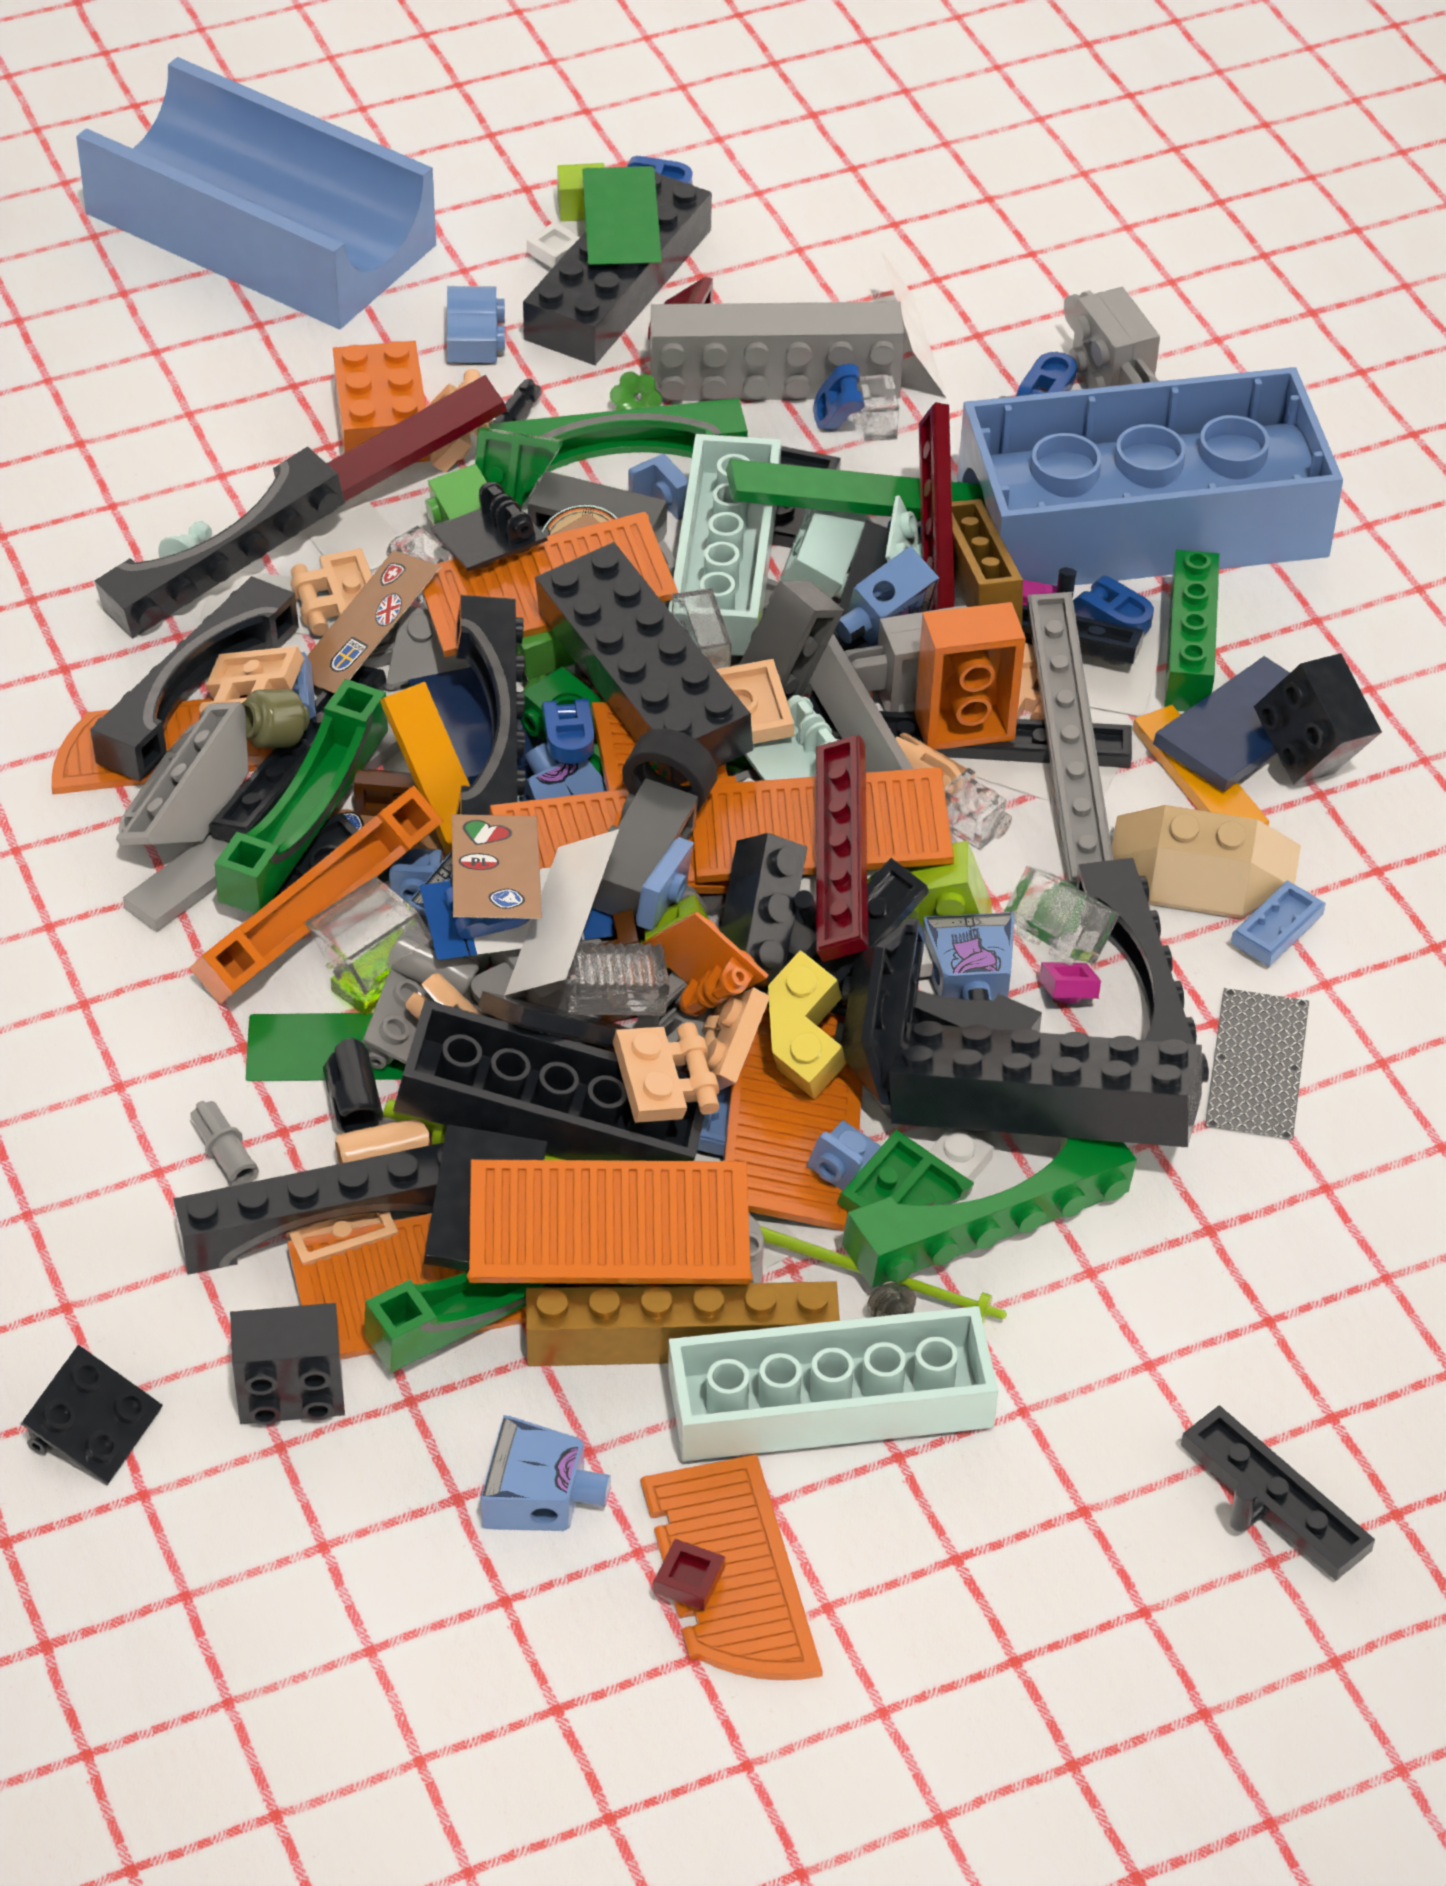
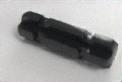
[491,379,541,423]

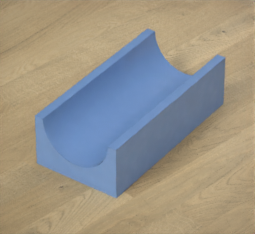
[76,57,436,330]
[957,367,1343,586]

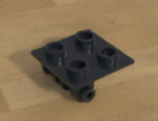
[430,482,548,571]
[20,1344,163,1485]

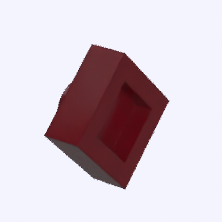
[654,1539,725,1611]

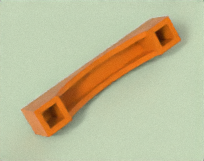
[189,785,444,1004]

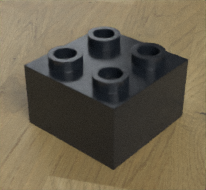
[1253,653,1382,785]
[230,1303,345,1425]

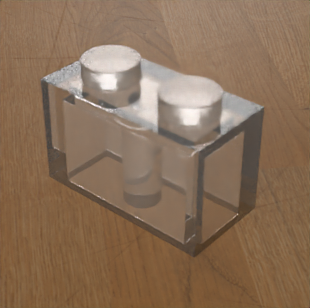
[1003,866,1120,966]

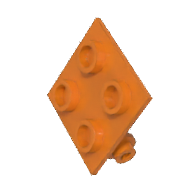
[643,911,768,1016]

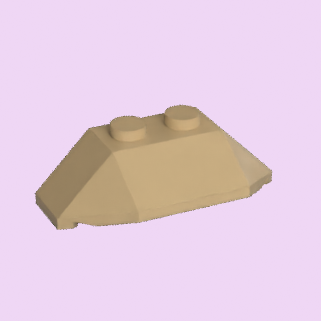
[1112,805,1301,919]

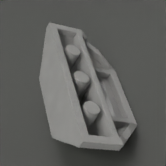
[116,702,249,846]

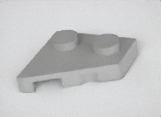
[385,606,471,691]

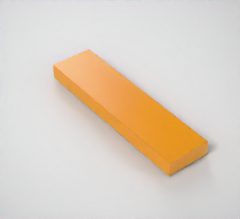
[380,681,470,856]
[1132,705,1269,826]

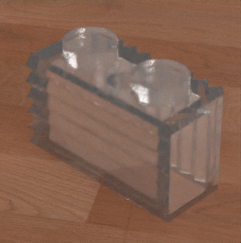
[562,942,670,1016]

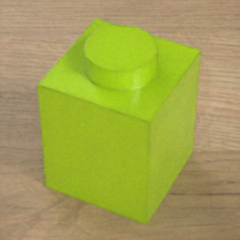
[557,163,605,222]

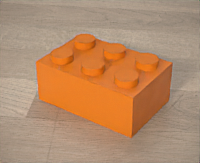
[332,341,430,462]
[914,602,1026,750]

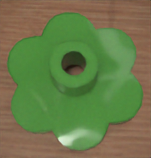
[610,372,662,410]

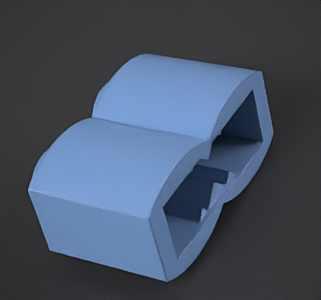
[447,286,505,363]

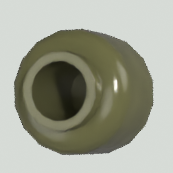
[242,689,309,749]

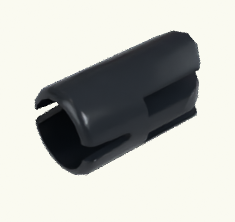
[323,1038,383,1133]

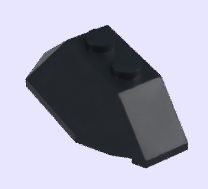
[835,918,926,1119]

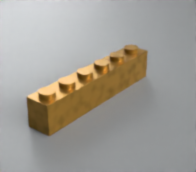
[526,1281,840,1366]

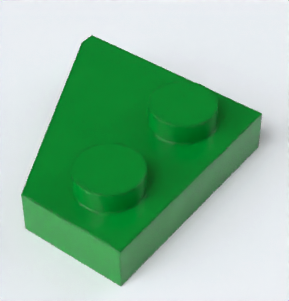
[475,427,563,508]
[837,1129,974,1212]

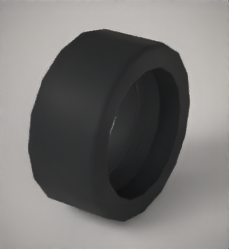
[622,728,717,813]

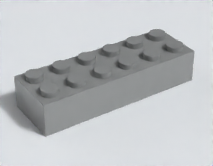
[650,301,904,401]

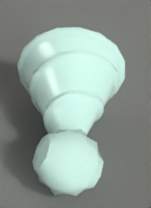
[158,521,212,558]

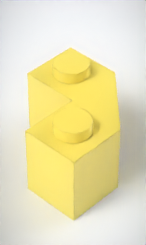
[768,950,846,1100]

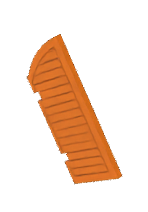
[52,695,272,795]
[640,1454,823,1680]

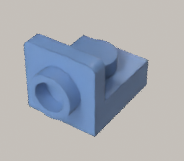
[628,453,689,520]
[389,849,442,903]
[806,1120,881,1191]

